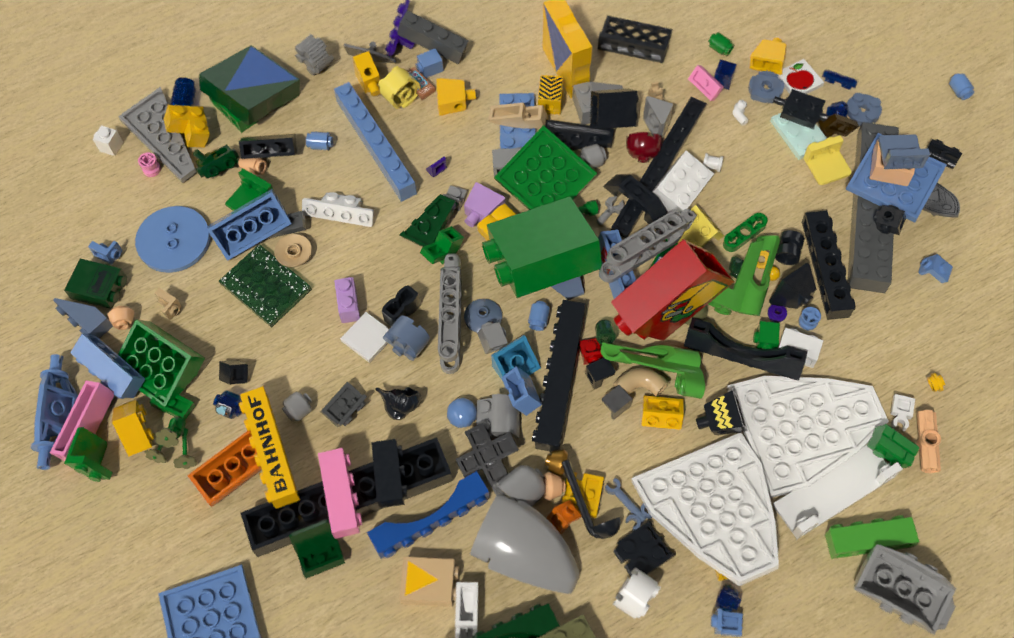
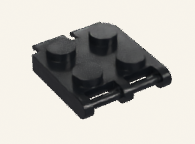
[613,521,675,576]

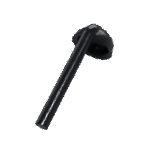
[561,460,621,539]

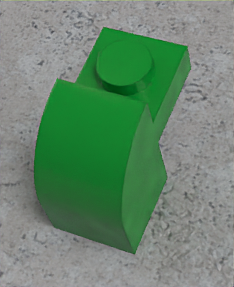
[420,226,464,264]

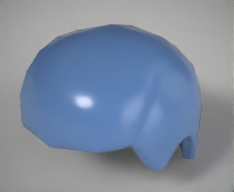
[447,398,477,428]

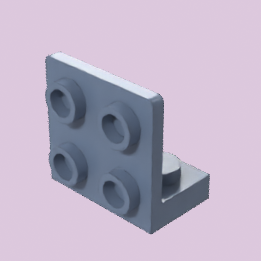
[878,134,930,169]

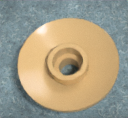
[274,234,312,267]

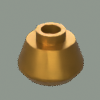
[545,449,568,476]

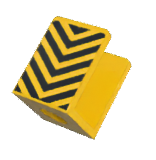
[538,75,563,115]

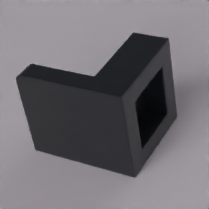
[585,358,616,390]
[219,360,248,385]

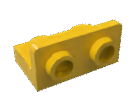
[641,396,684,430]

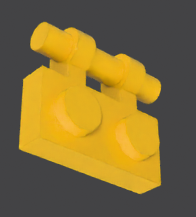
[561,472,604,518]

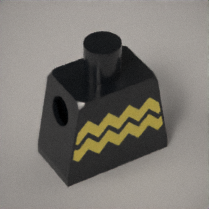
[696,390,748,435]

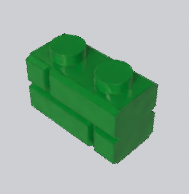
[867,424,920,468]

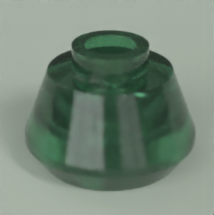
[729,256,744,279]

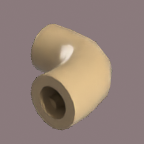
[613,368,669,397]

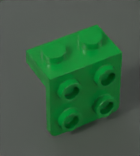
[64,427,113,482]

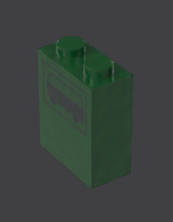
[64,259,127,309]

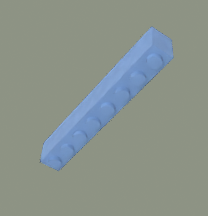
[334,82,417,202]

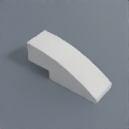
[455,582,478,638]

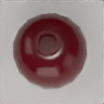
[626,132,662,163]

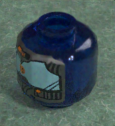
[213,390,242,419]

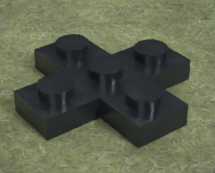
[456,423,519,487]

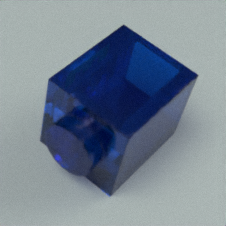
[714,59,737,90]

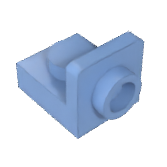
[88,241,122,265]

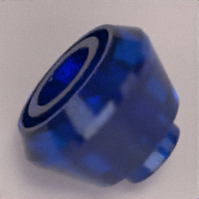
[826,101,848,117]
[715,584,742,612]

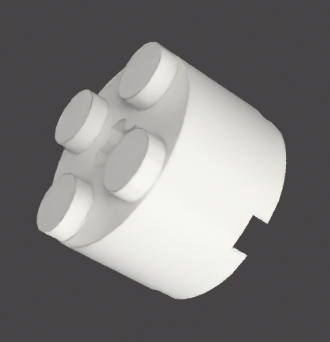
[613,567,661,619]

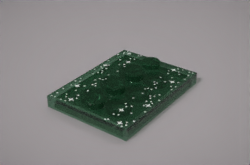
[219,244,312,328]

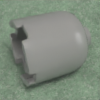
[493,465,545,507]

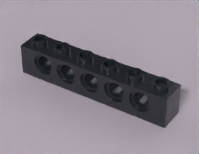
[801,210,856,320]

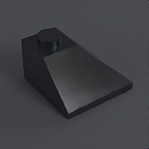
[769,263,817,309]

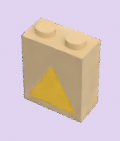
[399,557,459,607]

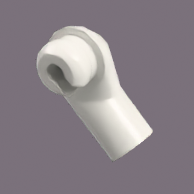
[732,100,749,126]

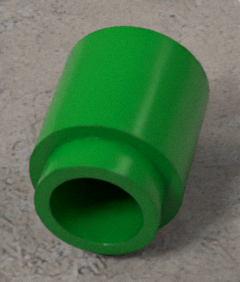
[708,32,735,56]

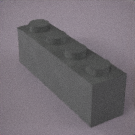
[397,10,468,64]

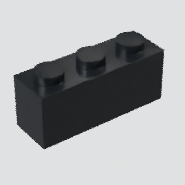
[239,134,297,159]
[371,439,408,508]

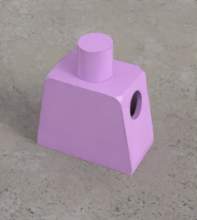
[464,182,506,227]

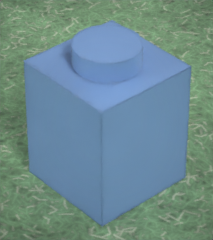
[416,48,443,78]

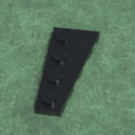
[545,119,614,150]

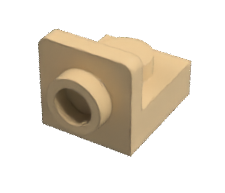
[154,288,182,320]

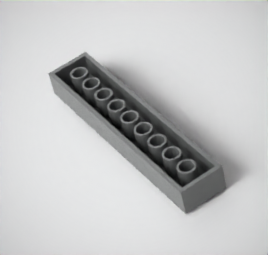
[847,122,899,294]

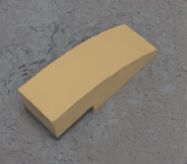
[488,102,547,129]

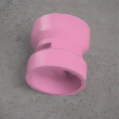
[138,152,161,177]

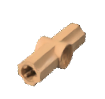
[916,410,941,474]

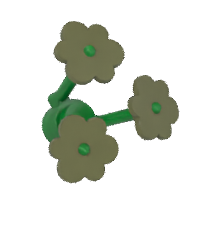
[144,417,197,469]

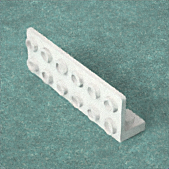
[773,444,903,539]

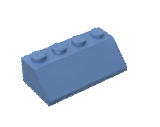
[207,189,292,261]

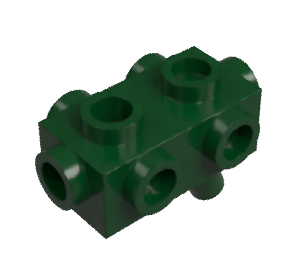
[193,144,239,179]

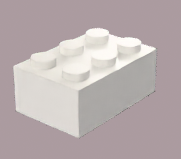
[652,150,714,213]

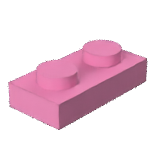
[688,65,724,101]

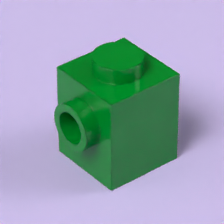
[753,321,780,349]

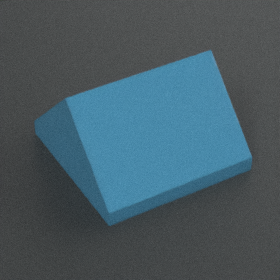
[491,335,541,381]

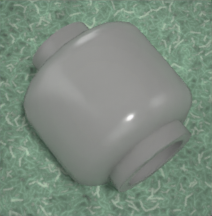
[579,144,606,169]
[282,391,312,421]

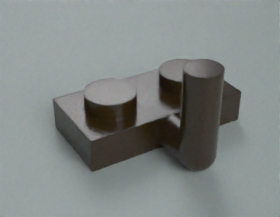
[817,114,859,138]

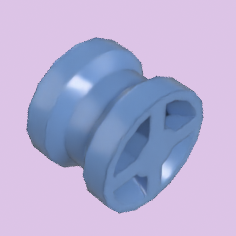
[798,307,821,331]

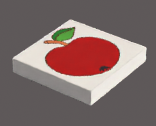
[777,59,824,94]

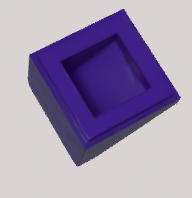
[426,157,447,177]

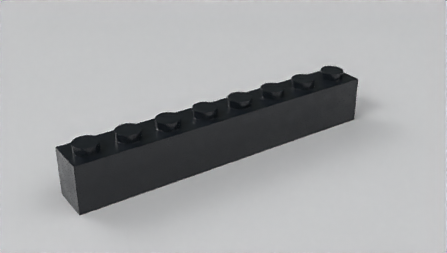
[532,300,586,452]

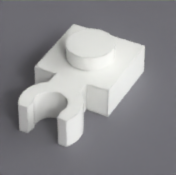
[890,394,915,431]

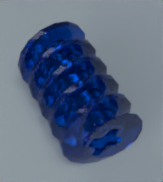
[170,77,196,106]

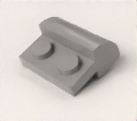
[476,394,520,438]

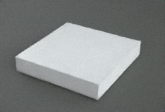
[340,312,389,363]

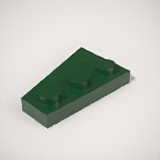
[399,194,457,247]

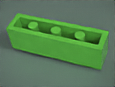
[825,515,920,559]

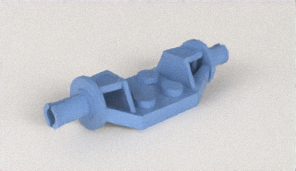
[31,354,78,470]

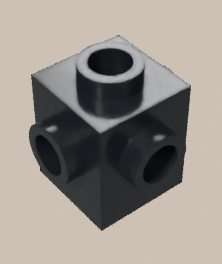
[874,205,906,235]

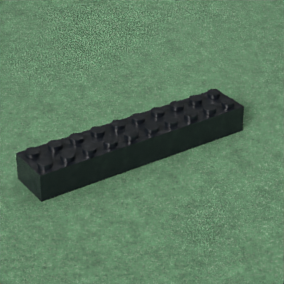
[240,437,453,557]

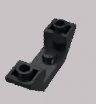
[604,174,668,231]

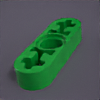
[723,213,768,252]

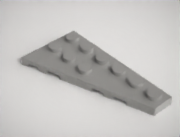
[118,87,197,183]

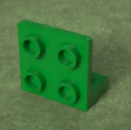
[225,168,274,211]

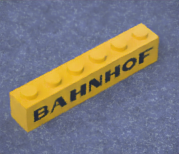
[239,386,300,509]

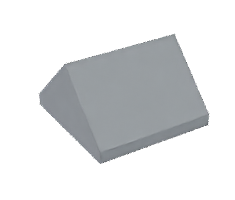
[643,96,673,141]

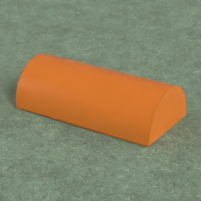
[187,431,262,508]

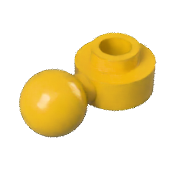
[756,251,780,281]

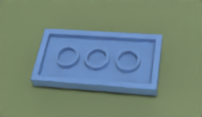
[499,93,535,149]

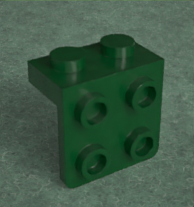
[289,520,345,579]

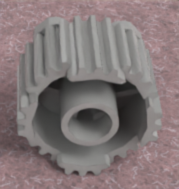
[295,34,334,75]

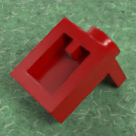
[579,338,603,365]

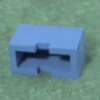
[501,366,542,416]

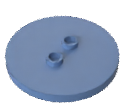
[135,206,210,273]

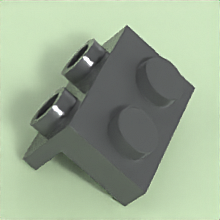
[320,382,367,427]

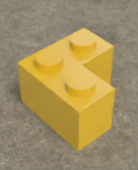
[164,105,210,148]
[112,399,154,457]

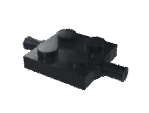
[773,89,830,129]

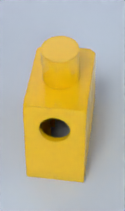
[750,37,786,75]
[353,51,380,96]
[436,78,476,116]

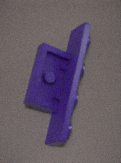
[385,0,414,57]

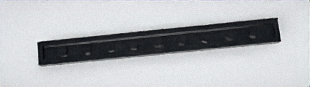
[611,97,707,238]

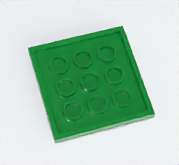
[494,125,597,210]

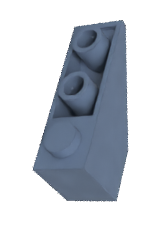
[53,298,113,339]

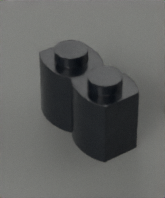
[382,285,420,326]

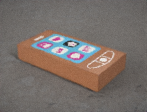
[407,67,435,100]

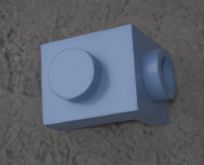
[918,254,953,283]
[711,608,742,637]

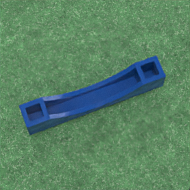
[367,471,490,559]

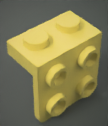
[803,135,852,185]

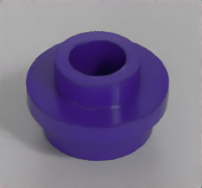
[767,305,787,323]

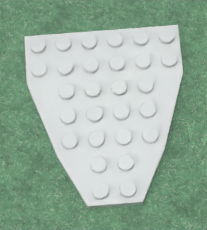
[726,376,889,498]
[632,432,779,586]

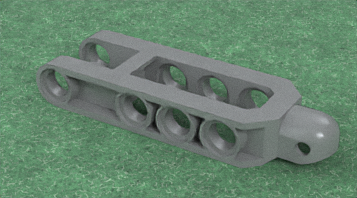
[599,209,697,283]
[438,254,462,374]

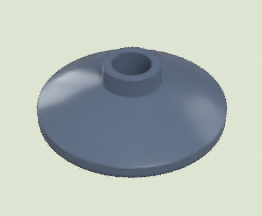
[464,299,502,333]

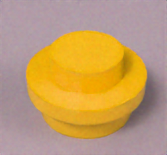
[927,373,945,392]

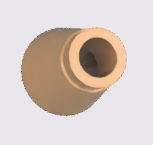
[238,158,267,175]

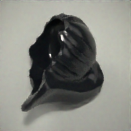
[375,387,421,420]

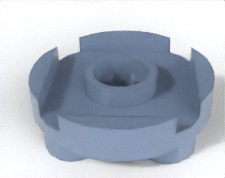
[748,71,784,103]
[845,93,882,126]

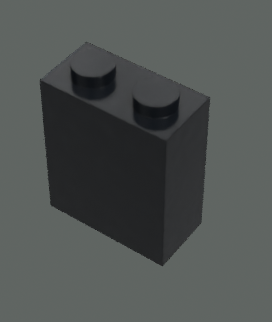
[590,88,638,129]

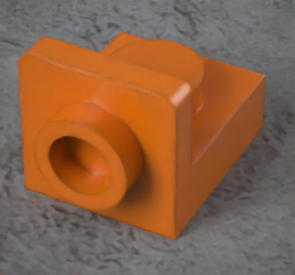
[546,500,581,534]

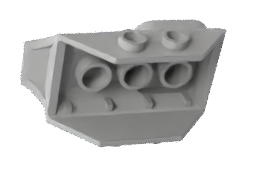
[854,544,956,635]

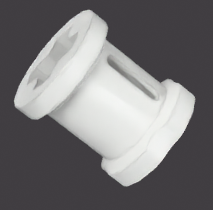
[703,153,723,173]

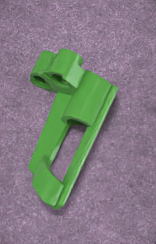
[708,235,780,316]
[600,342,705,399]

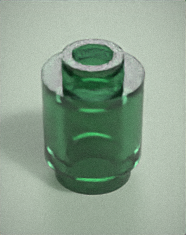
[595,320,616,344]

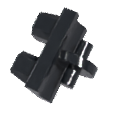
[927,139,963,169]

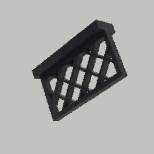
[597,15,672,63]

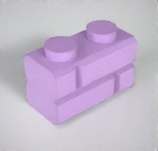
[334,277,360,323]

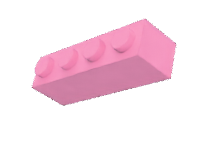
[50,380,114,461]
[318,448,363,539]

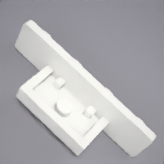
[302,192,374,227]

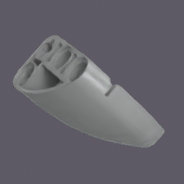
[470,493,579,594]

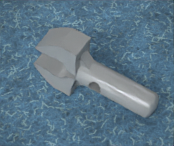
[597,196,623,225]

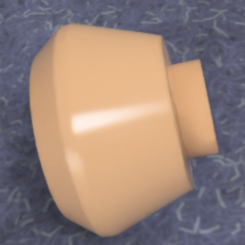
[107,306,135,330]
[543,472,565,501]

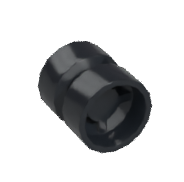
[775,230,805,265]

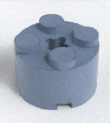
[383,315,430,361]

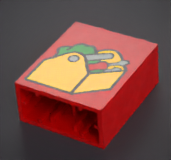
[611,239,735,341]

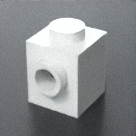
[93,125,123,156]

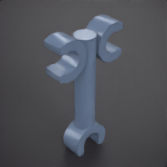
[605,478,653,531]

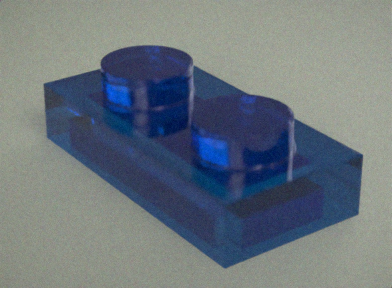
[822,69,859,90]

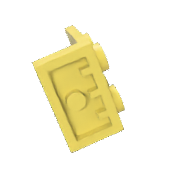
[678,205,724,247]

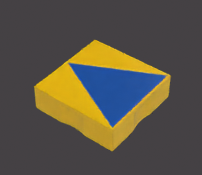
[543,0,592,98]

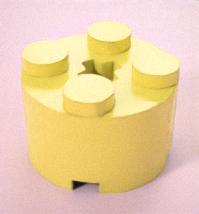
[378,66,420,109]

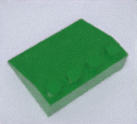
[118,319,205,408]

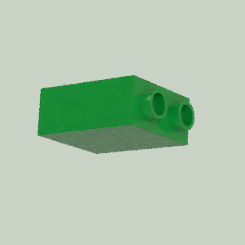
[482,197,602,298]

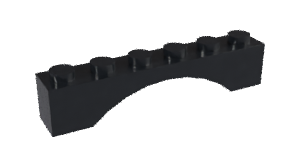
[684,317,808,381]

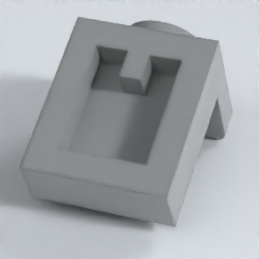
[443,185,467,211]

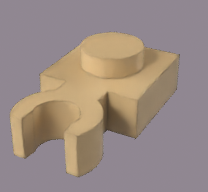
[648,81,663,100]

